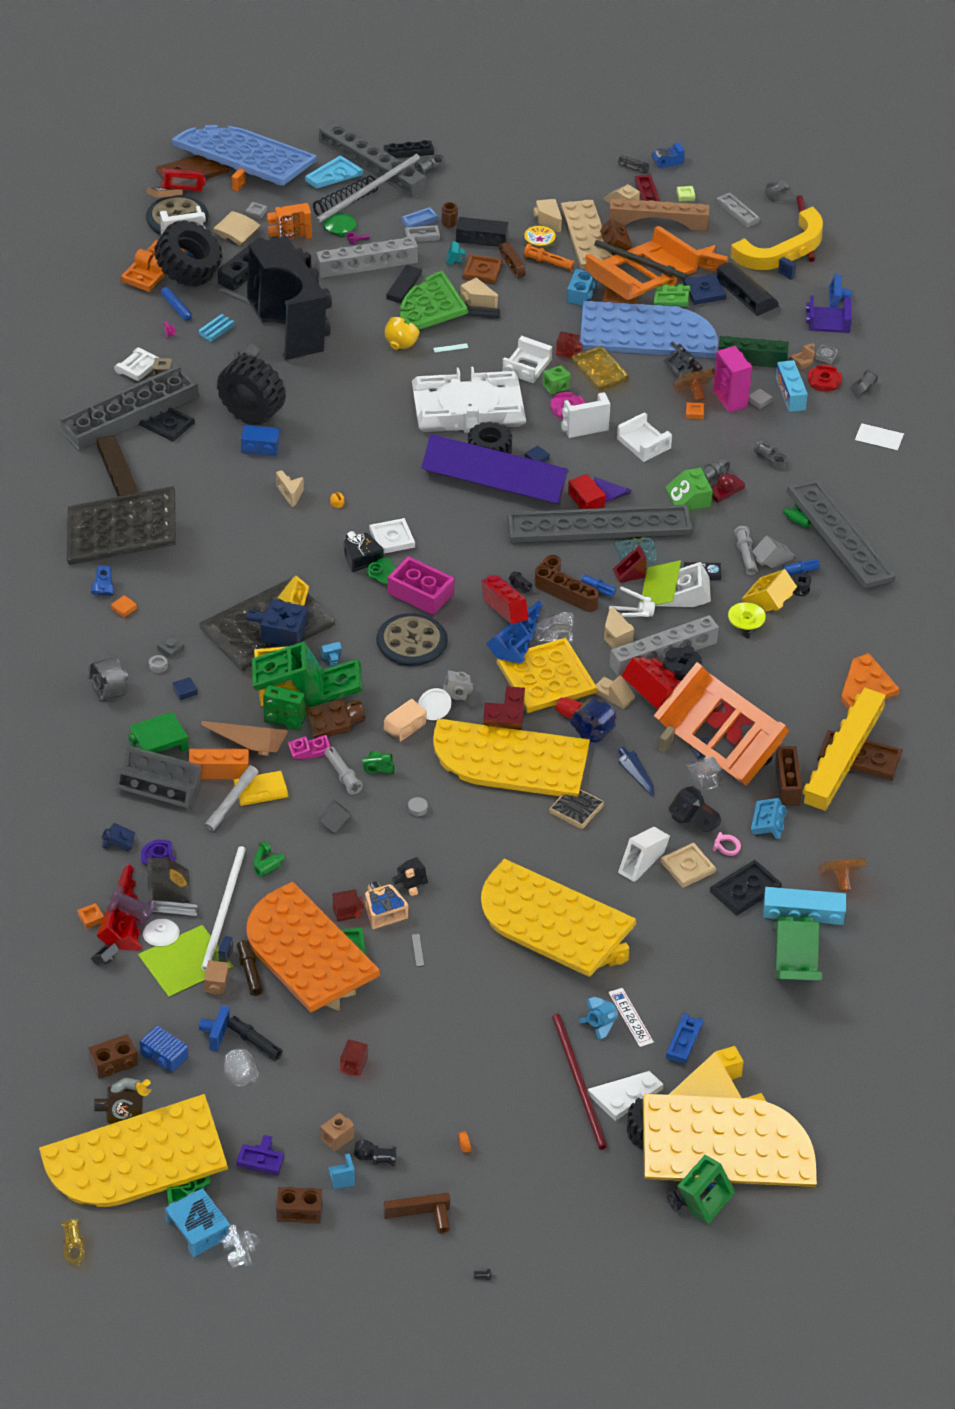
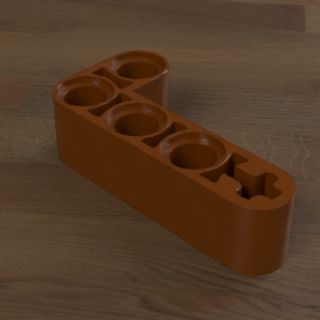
[534,555,599,612]

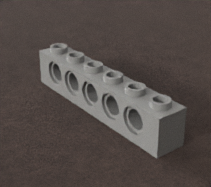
[316,237,418,278]
[609,615,719,676]

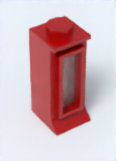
[160,168,206,192]

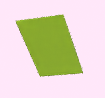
[640,560,681,605]

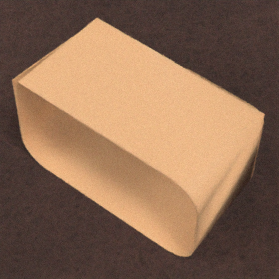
[384,698,427,743]

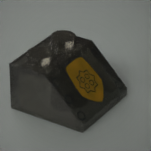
[147,857,189,903]

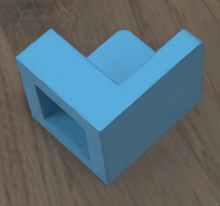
[328,1154,355,1190]

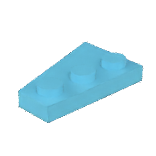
[305,155,363,189]

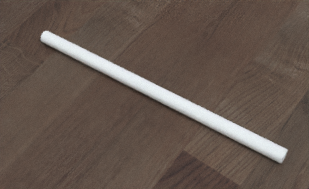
[201,846,246,972]

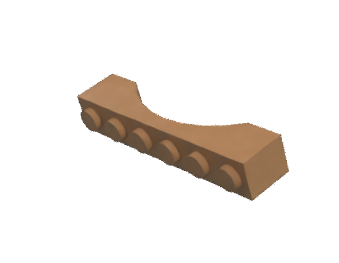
[609,198,709,231]

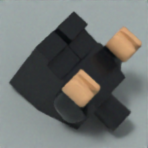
[392,857,428,896]

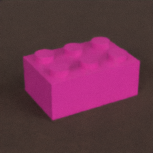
[713,346,752,412]
[387,556,455,615]

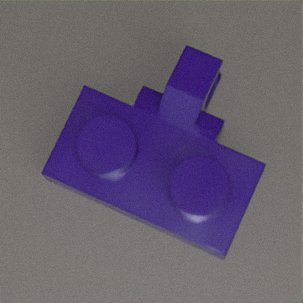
[236,1135,284,1176]

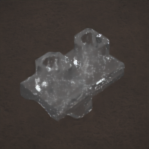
[220,1224,259,1268]

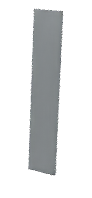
[412,934,424,966]

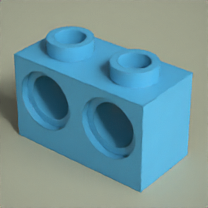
[567,269,597,305]

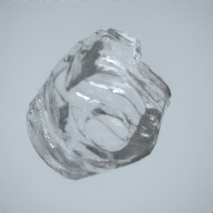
[224,1049,259,1086]

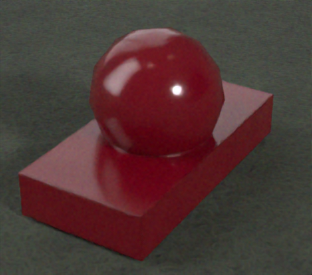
[710,473,745,503]

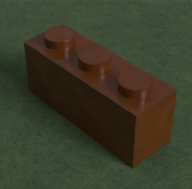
[775,746,802,805]

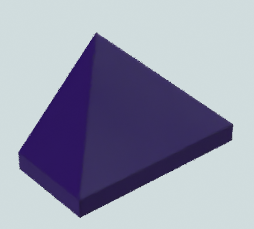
[594,477,632,502]

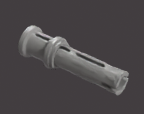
[734,526,758,575]
[324,747,363,795]

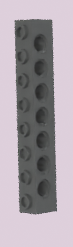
[319,120,426,198]

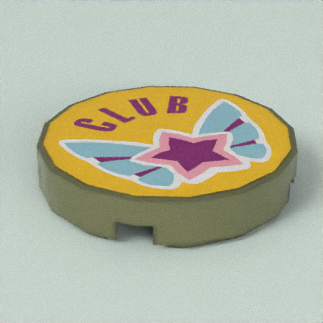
[523,225,557,250]

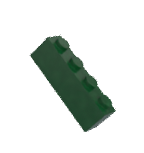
[718,336,789,368]

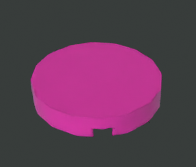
[550,392,585,419]

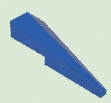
[486,601,543,664]

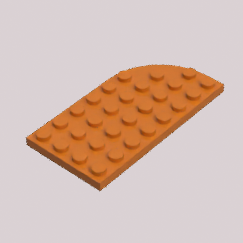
[246,881,381,1013]

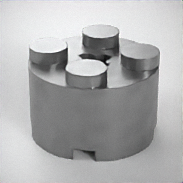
[88,657,128,700]

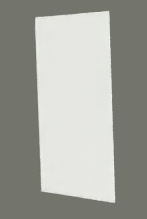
[855,423,904,450]

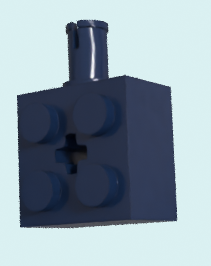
[246,600,308,646]

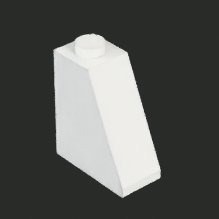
[618,827,670,882]

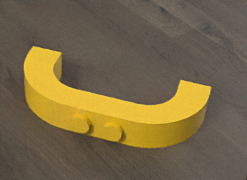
[731,206,823,270]

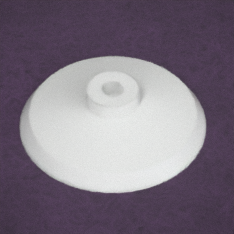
[418,688,451,720]
[143,919,180,946]

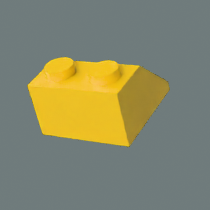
[742,569,797,612]

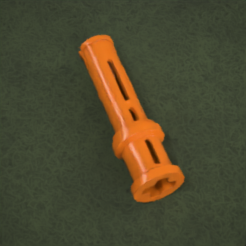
[523,243,575,271]

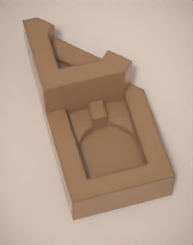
[788,343,815,370]

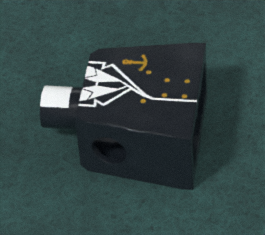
[343,531,384,573]

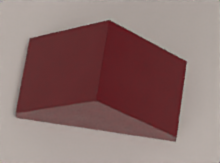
[613,545,647,583]

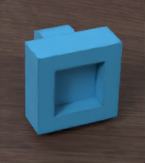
[320,642,342,666]

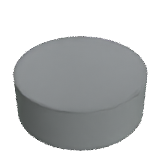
[149,655,168,673]
[408,797,428,816]

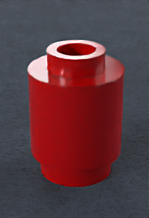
[556,697,586,721]

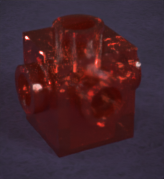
[556,331,583,359]

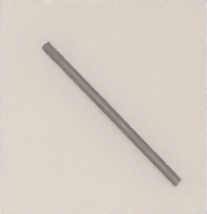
[316,154,420,223]

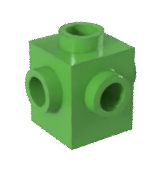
[543,365,571,395]

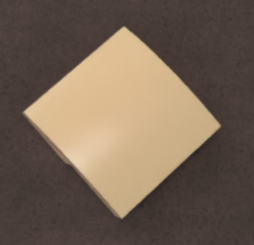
[212,211,261,247]

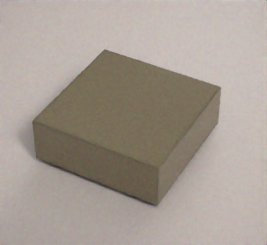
[658,726,675,753]

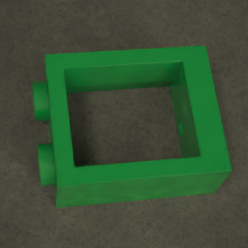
[677,1154,735,1224]

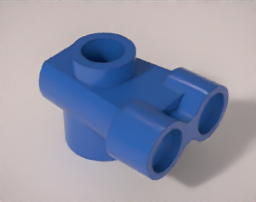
[91,566,114,596]

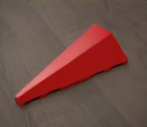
[96,864,142,951]

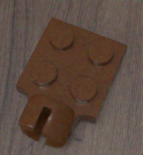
[306,698,366,739]

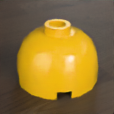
[384,317,420,350]

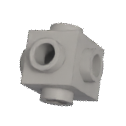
[443,670,473,701]

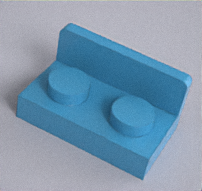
[751,798,787,839]

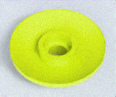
[728,602,766,630]

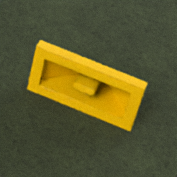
[277,576,309,606]

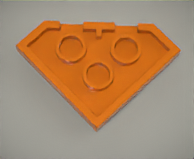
[841,653,900,710]

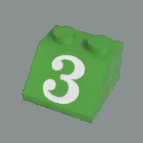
[666,467,713,511]

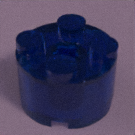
[570,698,617,743]

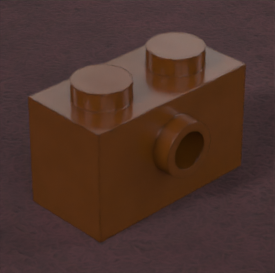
[600,219,633,255]

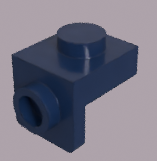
[102,823,135,851]

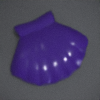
[141,840,176,870]

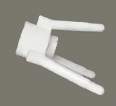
[609,587,655,617]

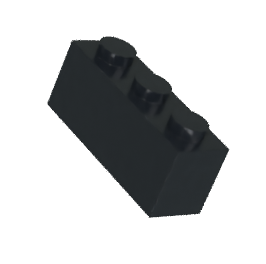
[456,217,508,247]

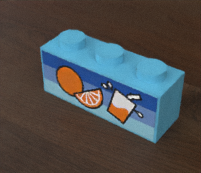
[776,360,808,412]

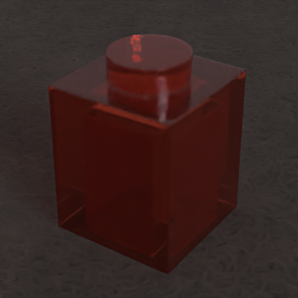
[332,889,364,922]
[340,1039,368,1076]

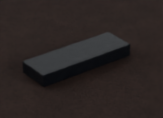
[386,265,422,303]

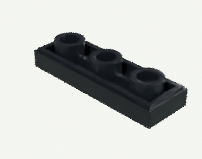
[384,140,434,158]

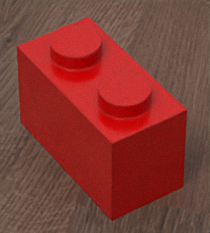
[568,474,606,509]

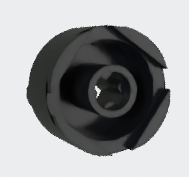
[664,646,702,681]

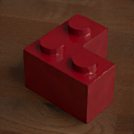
[483,686,525,730]

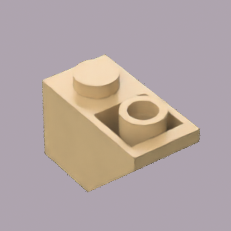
[604,607,635,649]

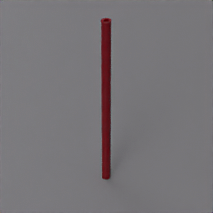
[552,1014,607,1150]

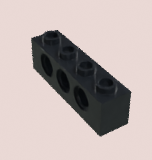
[217,237,266,291]

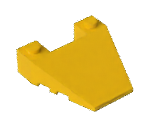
[669,1046,766,1102]

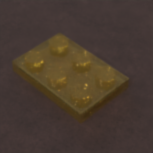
[572,346,629,391]

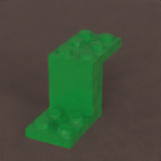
[252,641,363,707]
[772,917,822,980]

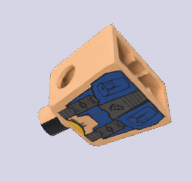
[365,882,408,929]

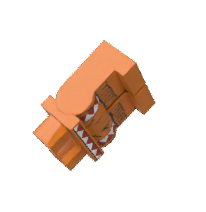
[267,203,312,239]

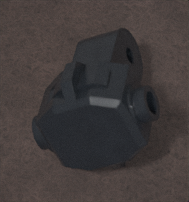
[669,786,721,832]

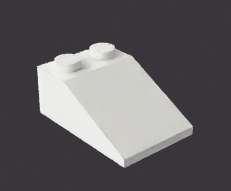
[655,562,711,607]

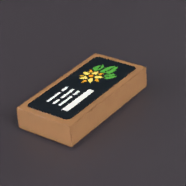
[147,186,183,198]

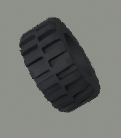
[154,220,222,286]
[217,355,286,425]

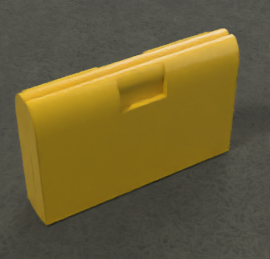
[234,771,288,806]

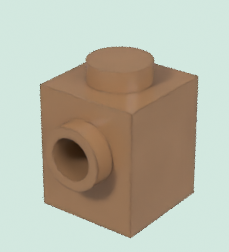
[320,1112,354,1152]

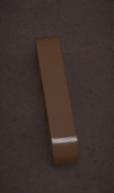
[499,242,526,278]

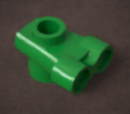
[362,751,395,774]

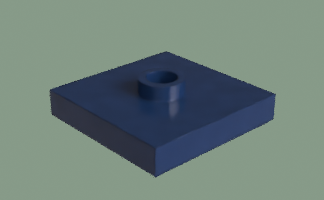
[683,274,726,305]

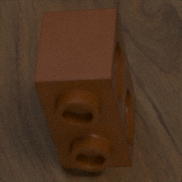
[88,1034,138,1079]
[276,1187,322,1223]

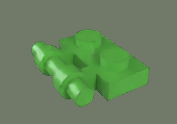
[654,284,691,308]

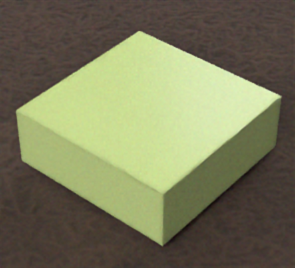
[676,186,695,202]

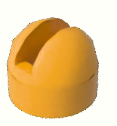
[330,492,345,508]

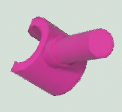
[164,321,176,337]

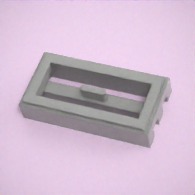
[405,225,440,242]

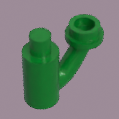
[783,503,811,529]
[253,841,286,878]

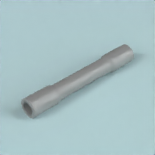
[204,765,259,832]

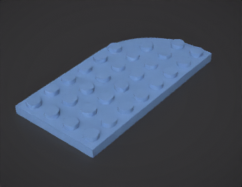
[172,125,317,186]
[580,301,718,358]

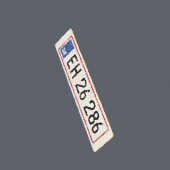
[609,988,654,1047]

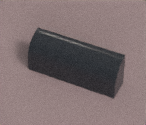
[716,262,779,316]

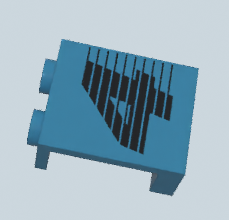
[165,1188,231,1257]

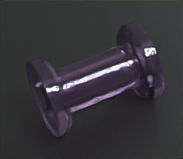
[106,884,155,928]

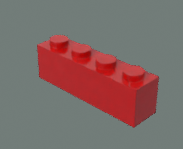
[481,575,529,624]

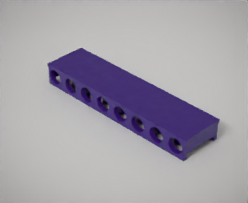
[421,434,569,505]

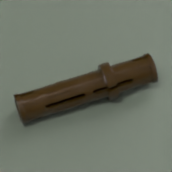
[236,940,263,996]

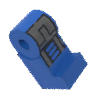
[652,142,685,168]

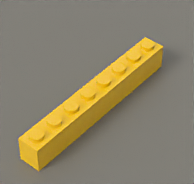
[803,687,886,811]

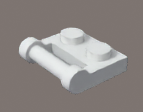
[114,347,159,382]

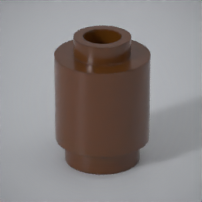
[441,202,458,228]

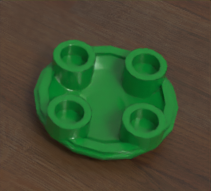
[324,213,356,237]

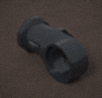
[354,1140,396,1166]

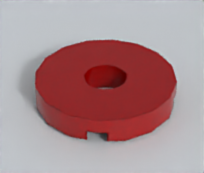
[807,365,842,392]

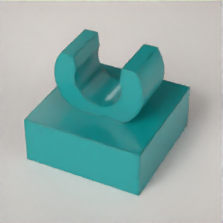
[446,241,465,265]

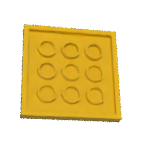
[497,638,597,713]

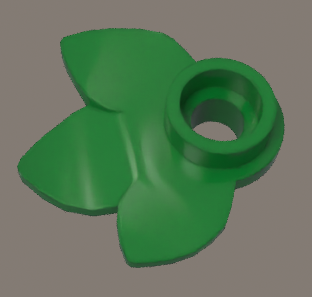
[367,558,397,585]

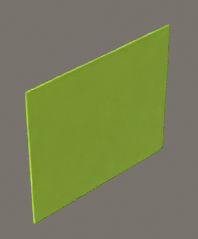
[138,925,234,997]

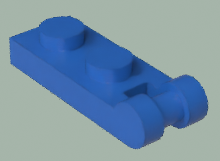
[666,1013,704,1065]

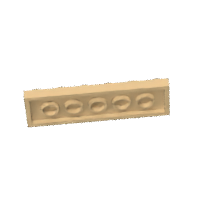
[560,200,612,270]

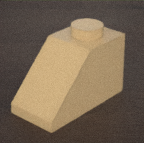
[604,184,640,203]
[533,199,562,232]
[460,278,498,309]

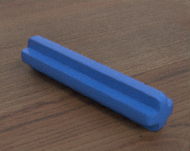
[161,287,192,321]

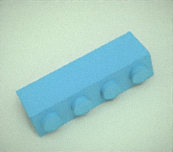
[763,887,846,925]

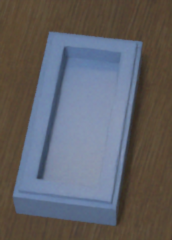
[401,207,438,228]

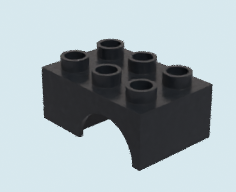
[247,236,332,360]

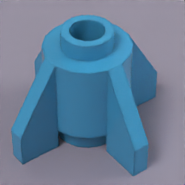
[579,996,618,1039]

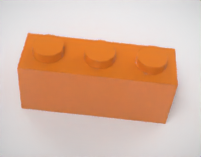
[189,748,250,780]

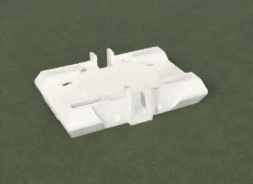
[412,367,526,433]

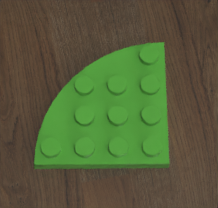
[400,271,468,330]

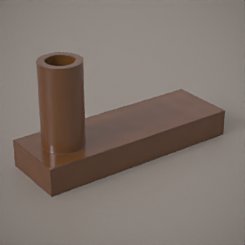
[383,1193,450,1233]

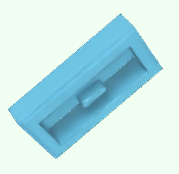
[198,314,235,342]

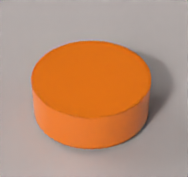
[457,1131,472,1154]

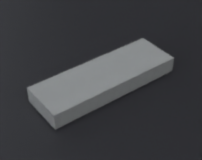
[716,192,760,228]

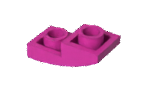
[288,735,333,759]

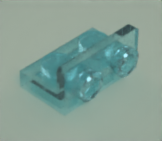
[615,537,656,562]

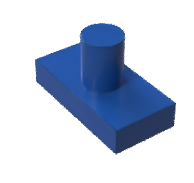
[829,274,852,308]
[199,1005,230,1052]

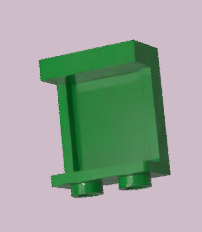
[128,711,189,753]

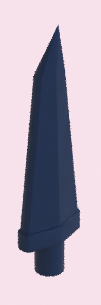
[618,747,654,797]

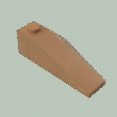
[201,721,288,756]

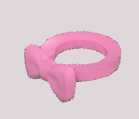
[712,832,741,856]

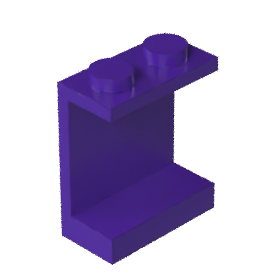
[806,296,852,333]

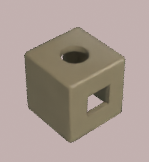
[153,358,172,382]

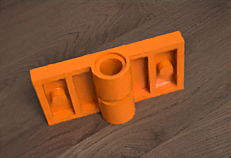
[121,240,186,292]

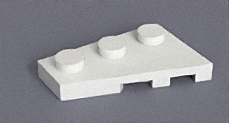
[588,1071,663,1121]

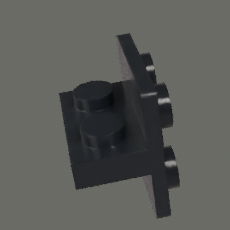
[664,341,705,384]

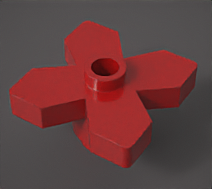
[707,700,755,745]

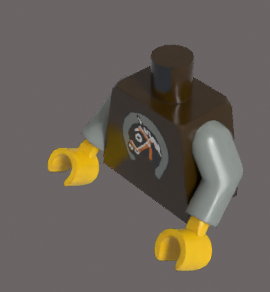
[94,1077,152,1124]

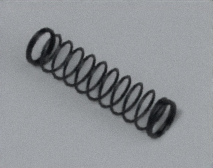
[313,175,378,216]

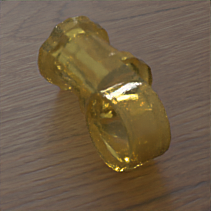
[61,1219,85,1264]

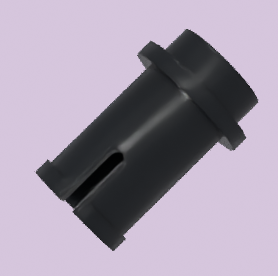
[509,571,533,593]

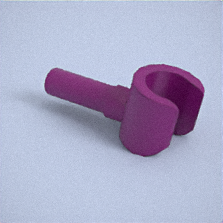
[346,232,370,245]

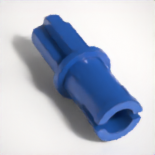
[783,559,820,576]
[581,574,616,597]

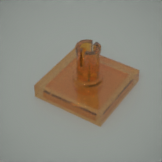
[673,368,716,401]
[818,858,866,891]

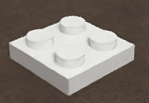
[369,518,415,554]

